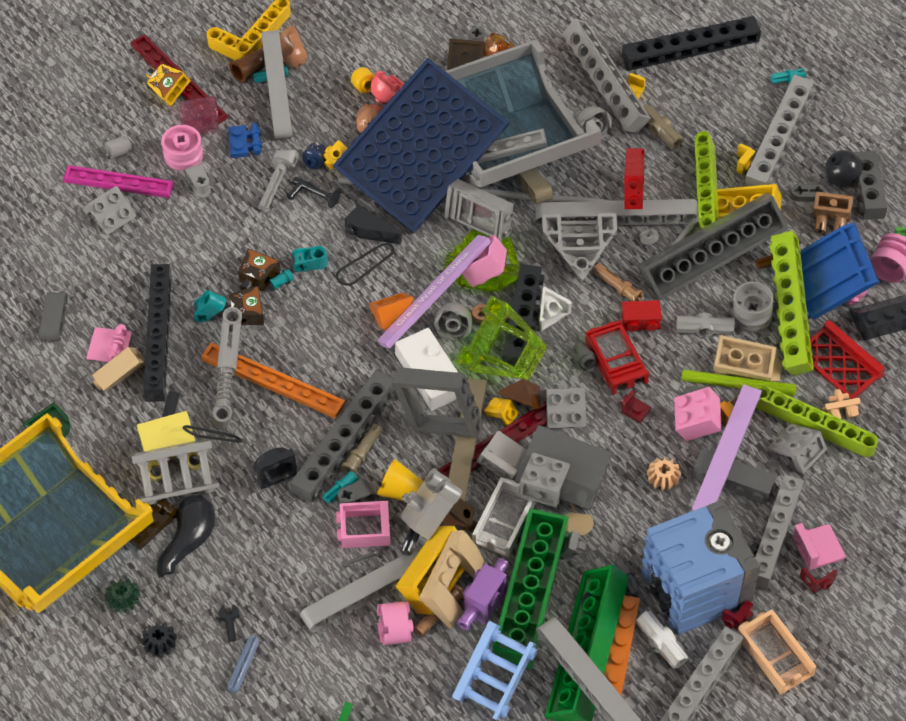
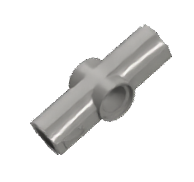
[676,312,734,337]

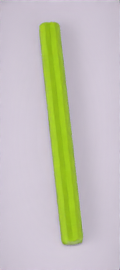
[681,369,797,396]

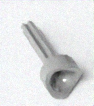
[258,150,299,212]

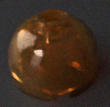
[484,33,516,57]

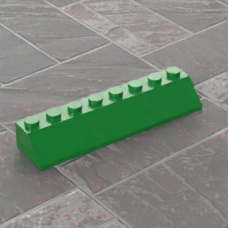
[545,565,629,721]

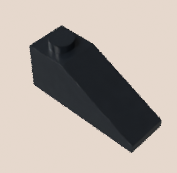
[344,205,402,244]

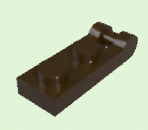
[129,499,179,550]

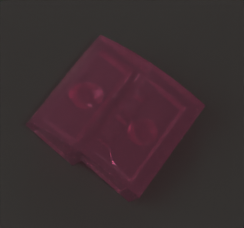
[180,96,218,133]

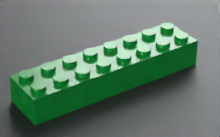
[492,508,569,669]

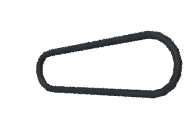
[336,243,394,286]
[183,425,242,443]

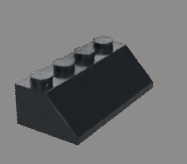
[849,295,906,341]

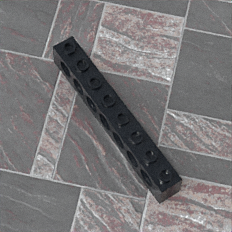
[622,16,761,71]
[144,264,172,402]

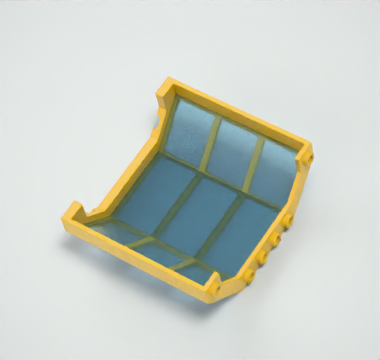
[0,413,153,613]

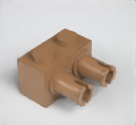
[813,192,853,234]

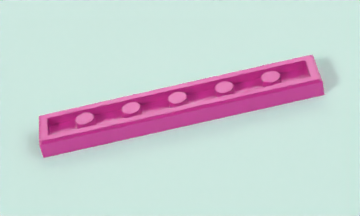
[63,165,174,198]

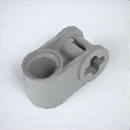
[184,163,211,198]

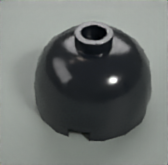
[825,150,863,187]

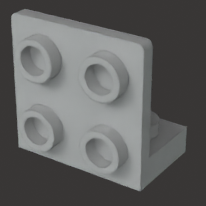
[83,185,136,235]
[543,388,586,428]
[768,424,827,474]
[476,431,527,479]
[518,453,570,508]

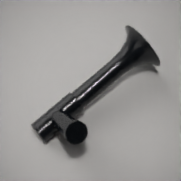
[287,177,340,208]

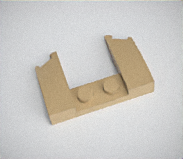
[419,530,485,628]

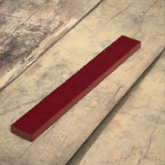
[130,34,228,127]
[422,402,547,481]

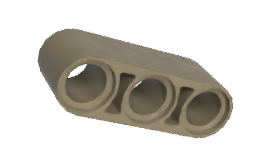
[516,168,553,204]

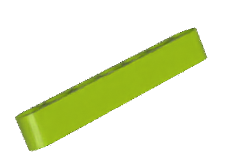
[695,131,719,229]
[754,384,878,457]

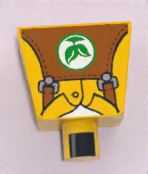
[146,64,191,106]

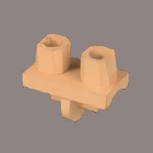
[821,389,861,419]

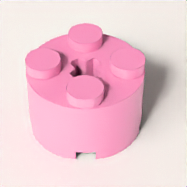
[377,601,413,645]

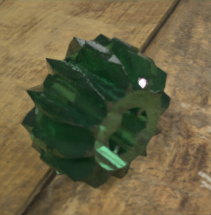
[105,578,140,613]

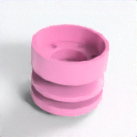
[870,233,906,283]

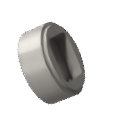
[639,229,659,245]

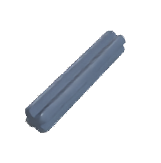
[228,636,260,693]

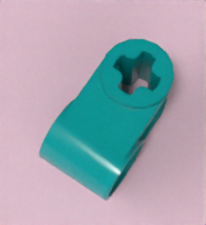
[292,246,328,272]
[194,290,226,322]

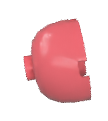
[371,71,404,105]

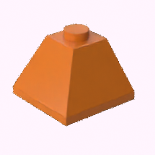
[368,292,414,331]

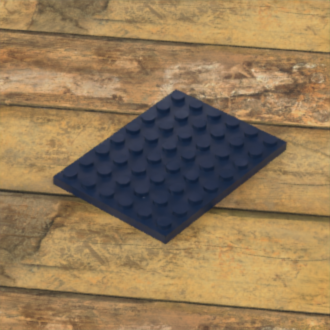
[333,58,510,233]

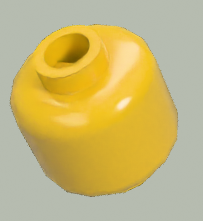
[351,67,374,93]

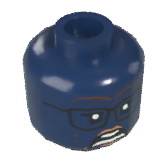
[302,142,326,169]

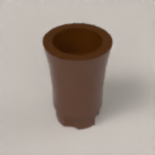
[229,49,265,83]

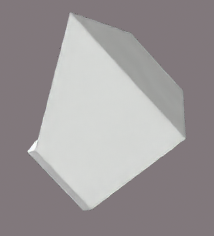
[539,286,572,331]

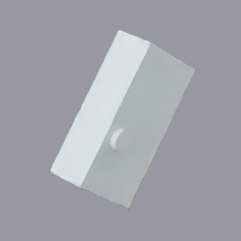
[395,327,458,411]

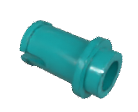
[269,269,294,290]

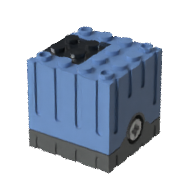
[640,500,760,635]

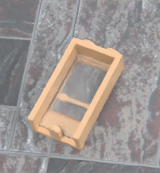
[737,609,817,695]

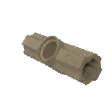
[643,104,684,150]

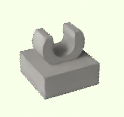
[561,531,586,558]

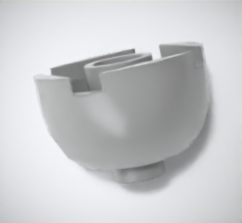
[576,106,612,139]
[434,302,473,340]

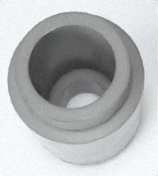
[103,136,132,159]

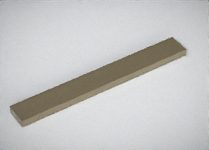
[449,378,487,501]

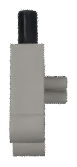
[400,469,462,556]

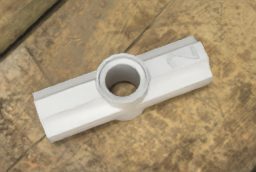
[636,611,688,669]

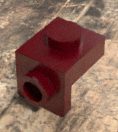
[721,600,754,630]

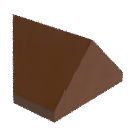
[499,379,540,410]

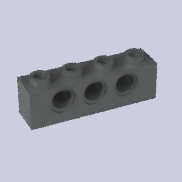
[853,151,887,219]

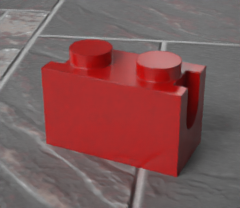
[621,300,662,332]

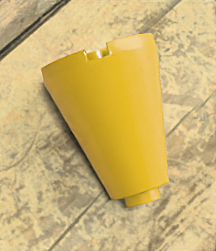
[377,459,423,501]

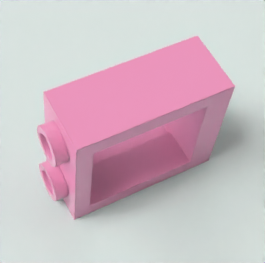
[336,501,390,548]

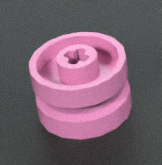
[161,125,203,170]

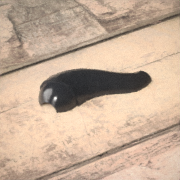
[157,495,215,578]

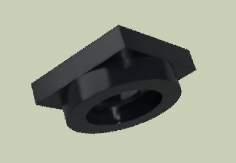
[253,447,297,489]

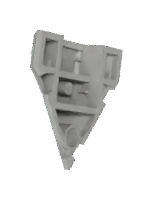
[542,213,617,282]

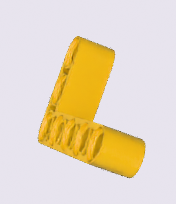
[207,0,291,60]

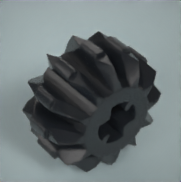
[141,621,177,657]

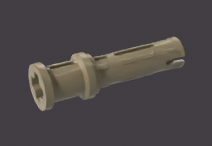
[340,424,383,474]

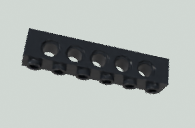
[502,264,545,369]

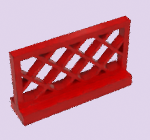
[796,320,885,399]

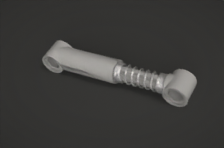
[212,307,242,429]

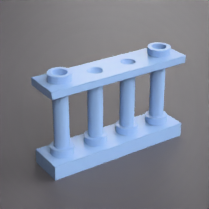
[452,621,538,721]

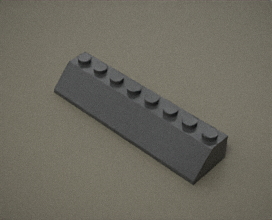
[638,193,788,300]

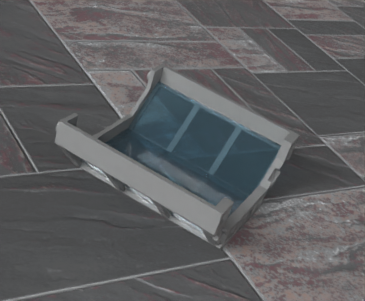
[445,39,601,187]

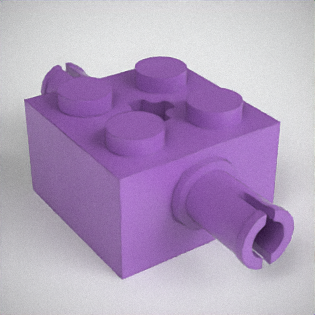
[457,558,509,630]

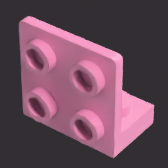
[792,523,846,570]

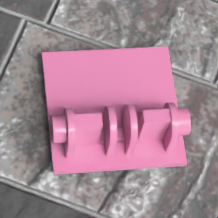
[86,324,132,362]

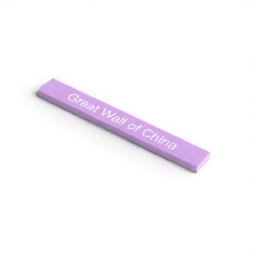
[377,235,491,348]

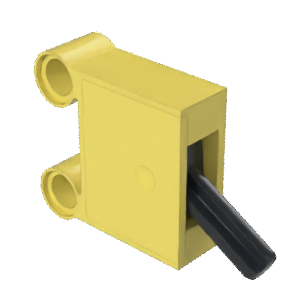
[137,391,201,482]

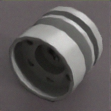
[733,282,773,332]

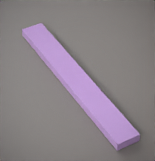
[691,384,762,512]

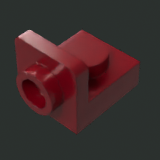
[620,390,651,424]

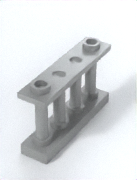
[131,439,220,505]

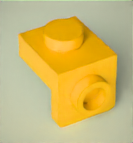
[736,143,755,175]
[484,397,519,426]

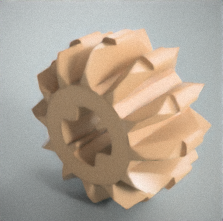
[647,457,681,492]

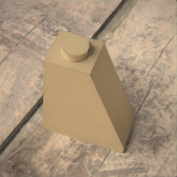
[92,347,145,391]

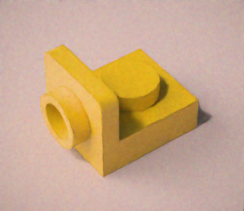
[627,73,646,100]

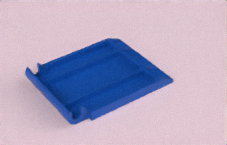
[786,222,879,320]

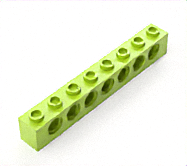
[770,231,814,376]

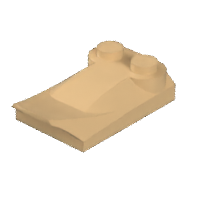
[713,335,782,381]

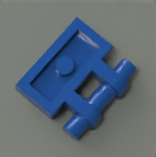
[228,123,262,158]

